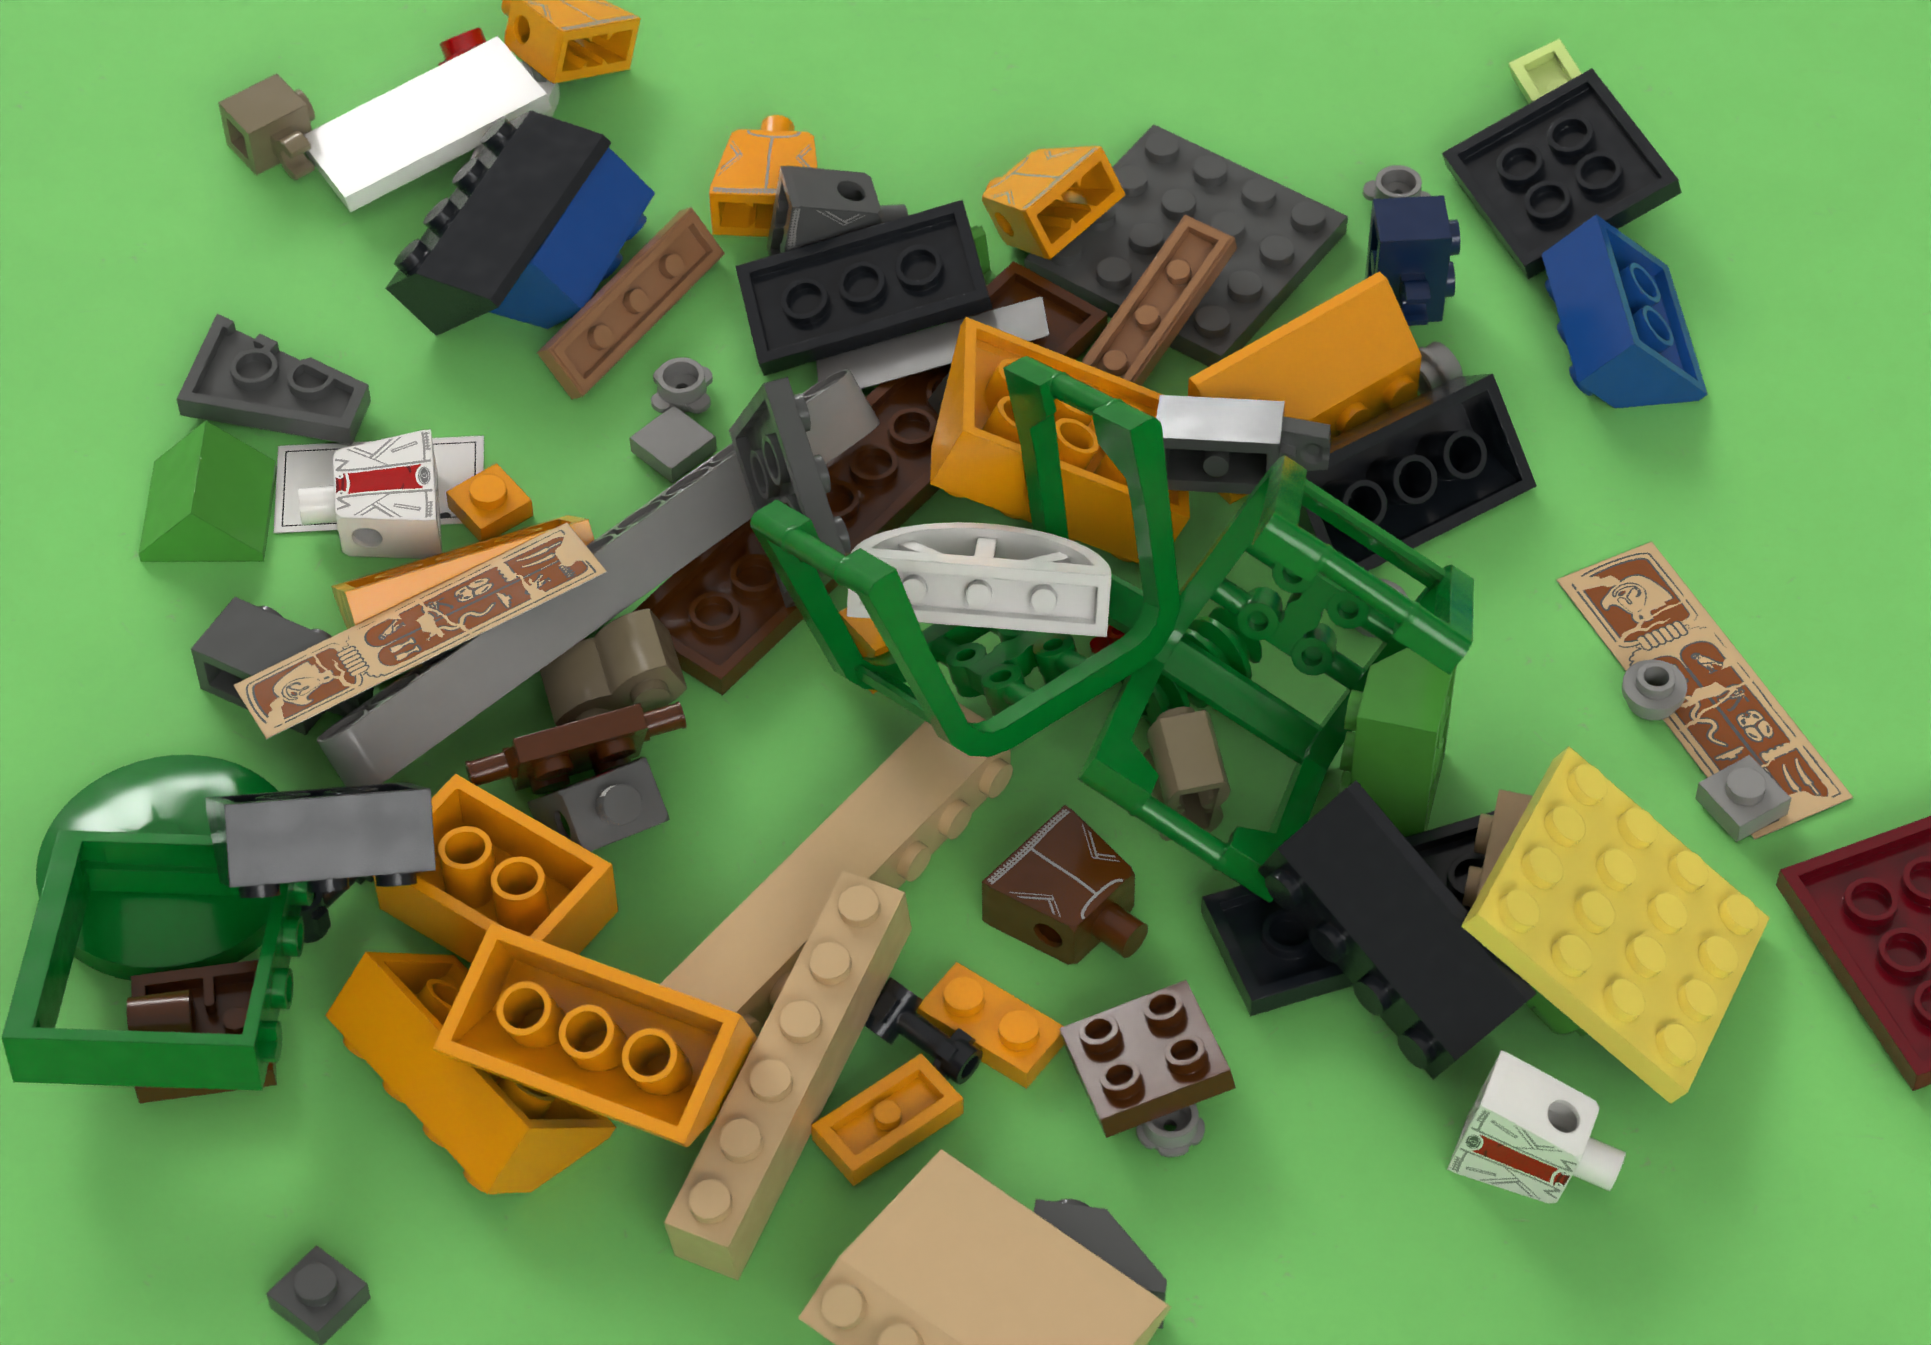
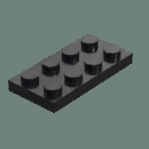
[735,200,993,376]

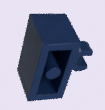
[1365,195,1460,326]

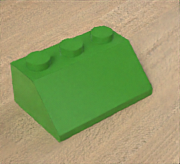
[1337,648,1457,837]

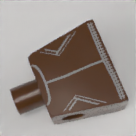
[982,805,1148,965]

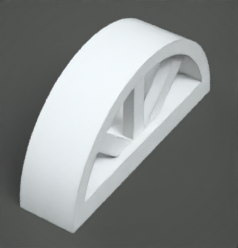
[847,522,1111,637]

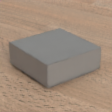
[630,405,717,483]

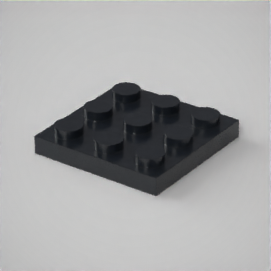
[1442,68,1681,280]

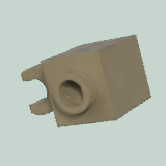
[218,74,315,180]

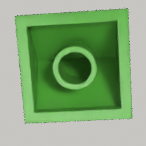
[139,420,277,562]

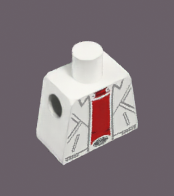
[298,429,442,559]
[1447,1050,1626,1204]

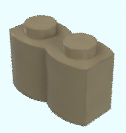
[540,609,687,726]
[1143,707,1230,841]

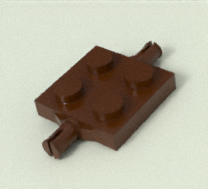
[465,701,687,795]

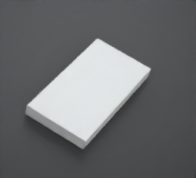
[304,36,552,212]

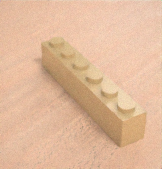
[664,870,912,1281]

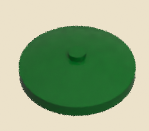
[36,755,279,981]

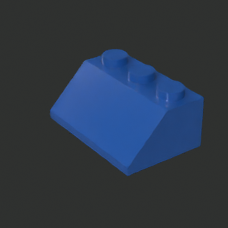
[490,147,655,329]
[1541,214,1708,409]

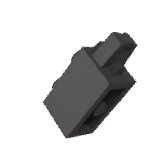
[1156,395,1331,494]
[191,597,374,735]

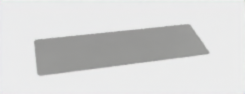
[816,297,1049,389]

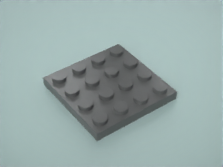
[1024,125,1348,366]

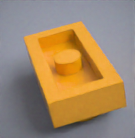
[917,962,1064,1089]
[811,1053,964,1186]

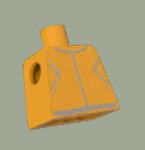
[501,0,641,84]
[709,115,818,237]
[982,146,1126,259]

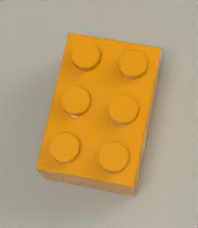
[373,773,618,964]

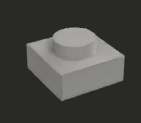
[1695,755,1791,842]

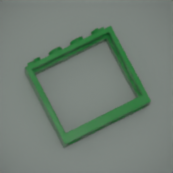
[2,830,314,1091]

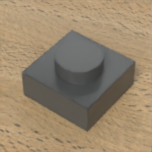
[266,1245,371,1345]

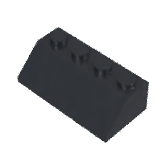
[386,110,611,336]
[1298,374,1537,571]
[1258,780,1537,1080]

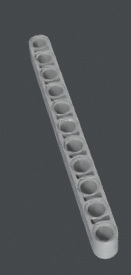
[317,369,880,787]

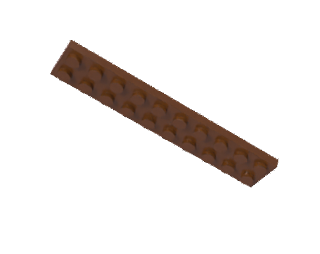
[633,261,1108,695]

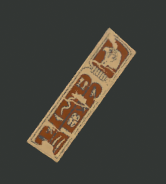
[233,522,607,739]
[1556,541,1853,840]

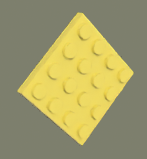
[1461,746,1770,1104]

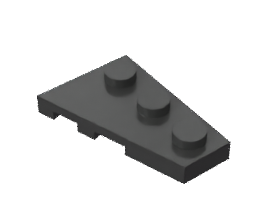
[177,314,371,445]

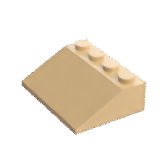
[798,1149,1171,1345]

